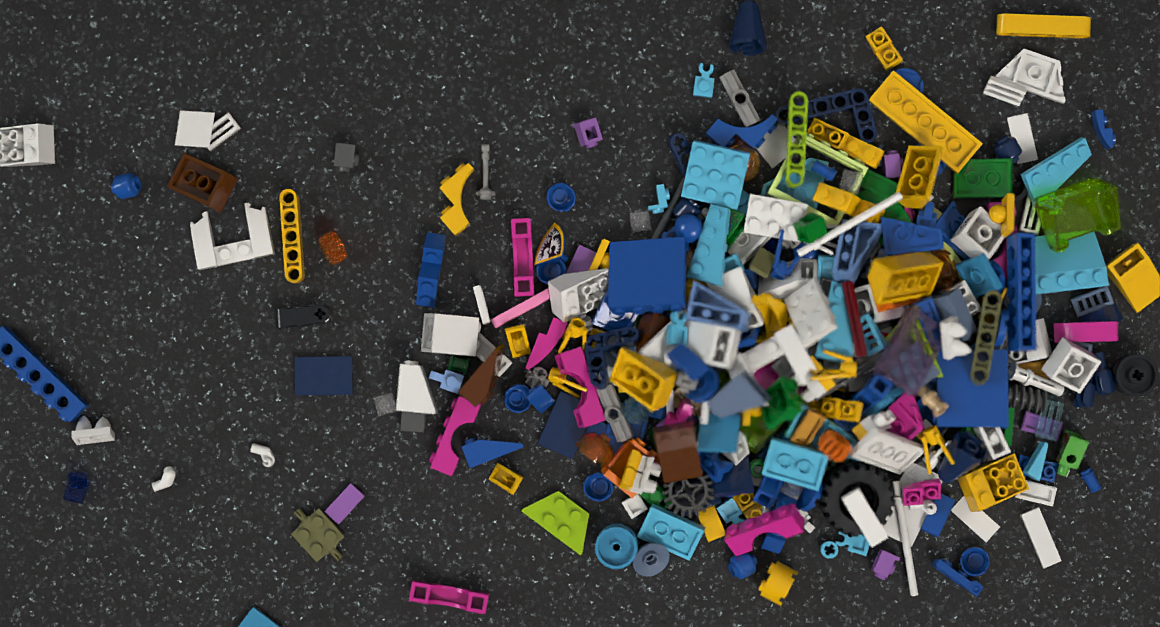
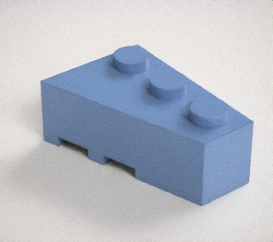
[832,219,883,284]
[686,281,751,332]

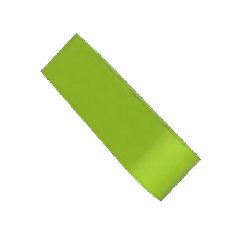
[785,91,808,188]

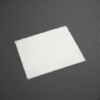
[175,111,215,148]
[756,123,795,168]

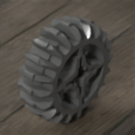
[662,469,715,518]

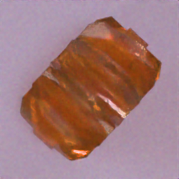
[318,231,347,265]

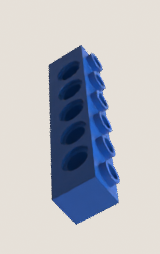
[1007,233,1036,352]
[0,326,89,422]

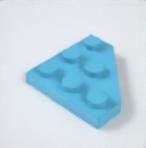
[760,157,829,210]

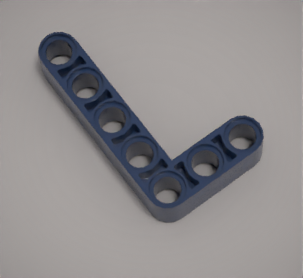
[774,88,877,144]

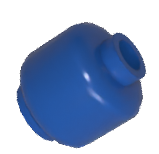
[111,173,141,199]
[728,552,758,579]

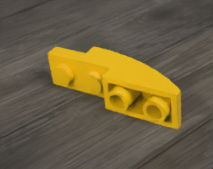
[807,118,885,169]

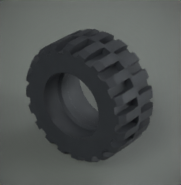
[818,460,895,537]

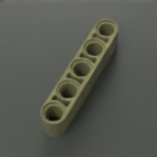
[970,290,1002,386]

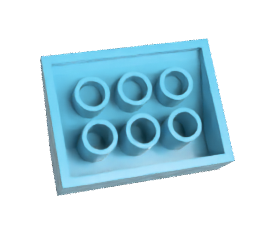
[1035,230,1109,295]

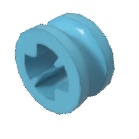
[820,541,838,559]

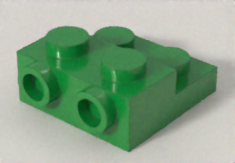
[760,376,803,430]

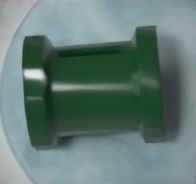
[448,355,471,375]

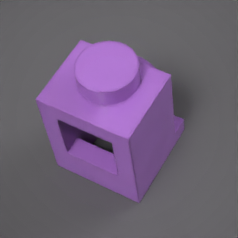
[572,117,603,148]
[882,150,904,179]
[871,549,900,580]

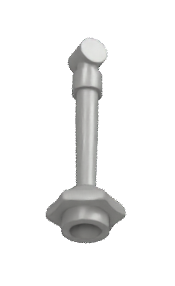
[476,144,495,200]

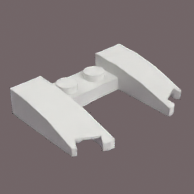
[190,203,275,270]
[727,324,817,406]

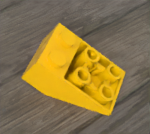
[1106,243,1160,313]
[957,453,1029,512]

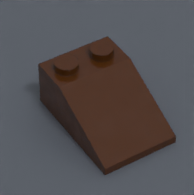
[167,153,238,213]
[458,344,505,407]
[653,420,703,483]

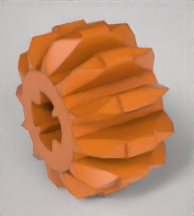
[817,430,852,462]

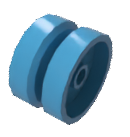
[595,523,638,569]

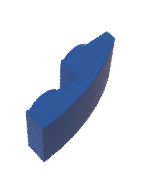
[1091,110,1116,150]
[666,343,709,383]
[526,385,556,414]
[1016,454,1058,482]
[921,494,956,538]

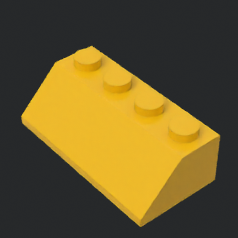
[868,251,944,305]

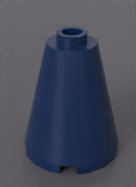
[728,0,767,56]
[937,431,988,483]

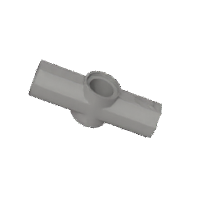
[719,70,761,127]
[596,383,634,442]

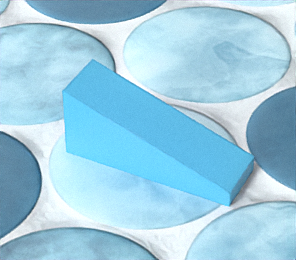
[1023,441,1048,481]

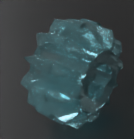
[622,394,654,425]

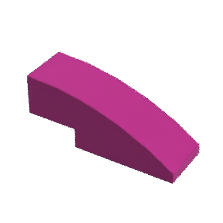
[525,318,568,370]
[1054,322,1118,343]

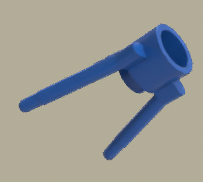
[770,229,801,280]

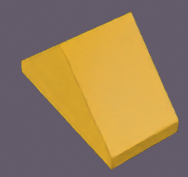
[505,324,531,358]
[489,462,523,495]

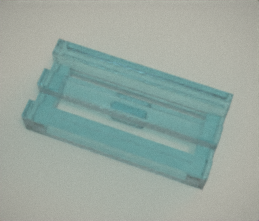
[1035,400,1064,441]

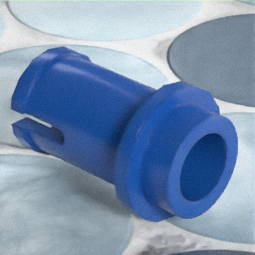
[811,160,837,181]
[1080,467,1102,493]

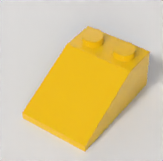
[609,347,678,411]

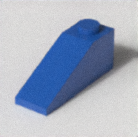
[462,437,524,468]

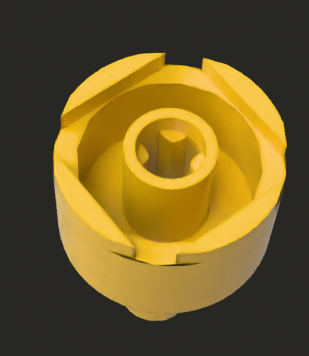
[758,561,798,606]

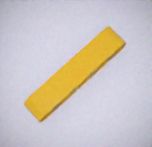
[996,14,1091,38]
[279,189,305,284]

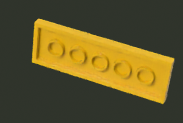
[869,70,983,174]

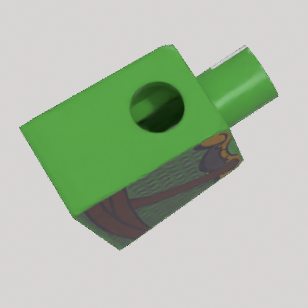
[1055,429,1089,477]

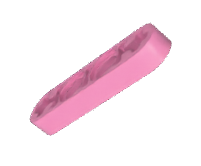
[491,288,550,329]

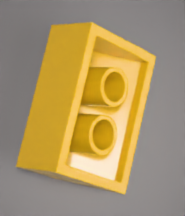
[896,146,944,208]

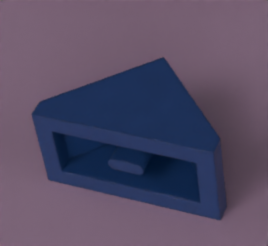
[1080,302,1123,323]

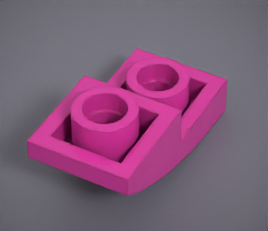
[903,479,941,506]

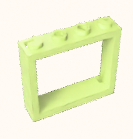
[766,133,868,230]

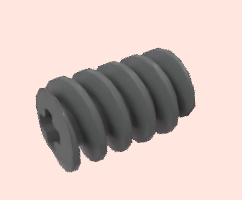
[1008,383,1048,413]

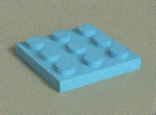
[681,140,750,210]

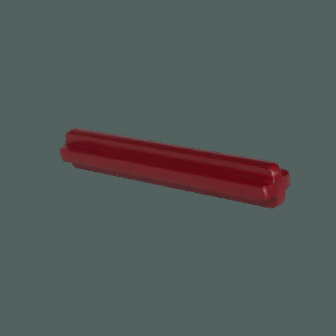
[842,281,867,357]

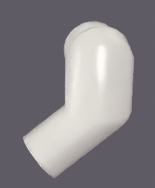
[251,443,275,467]
[152,466,176,492]
[909,500,937,515]

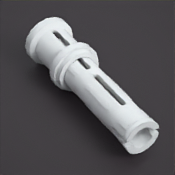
[1008,363,1064,396]

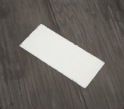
[1007,113,1038,164]
[951,496,1000,542]

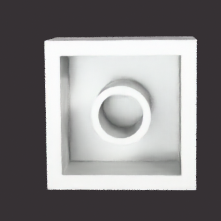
[950,206,1005,260]
[1041,337,1101,393]

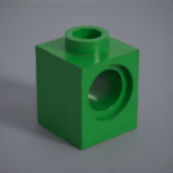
[793,213,828,244]

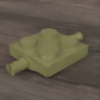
[291,508,346,562]

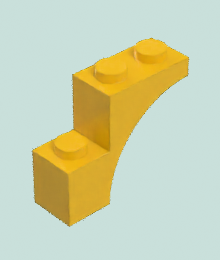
[439,163,474,236]
[812,182,886,224]
[751,293,789,340]

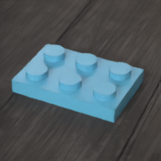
[762,437,828,491]
[637,503,705,561]

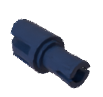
[1093,352,1115,396]
[1074,375,1096,408]

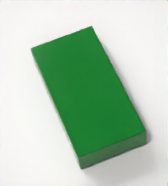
[859,169,898,199]

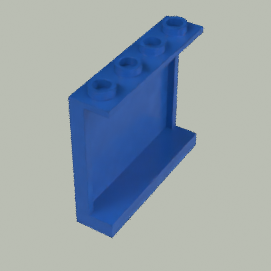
[608,237,689,316]
[932,349,1009,429]

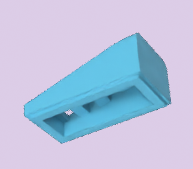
[860,313,889,356]

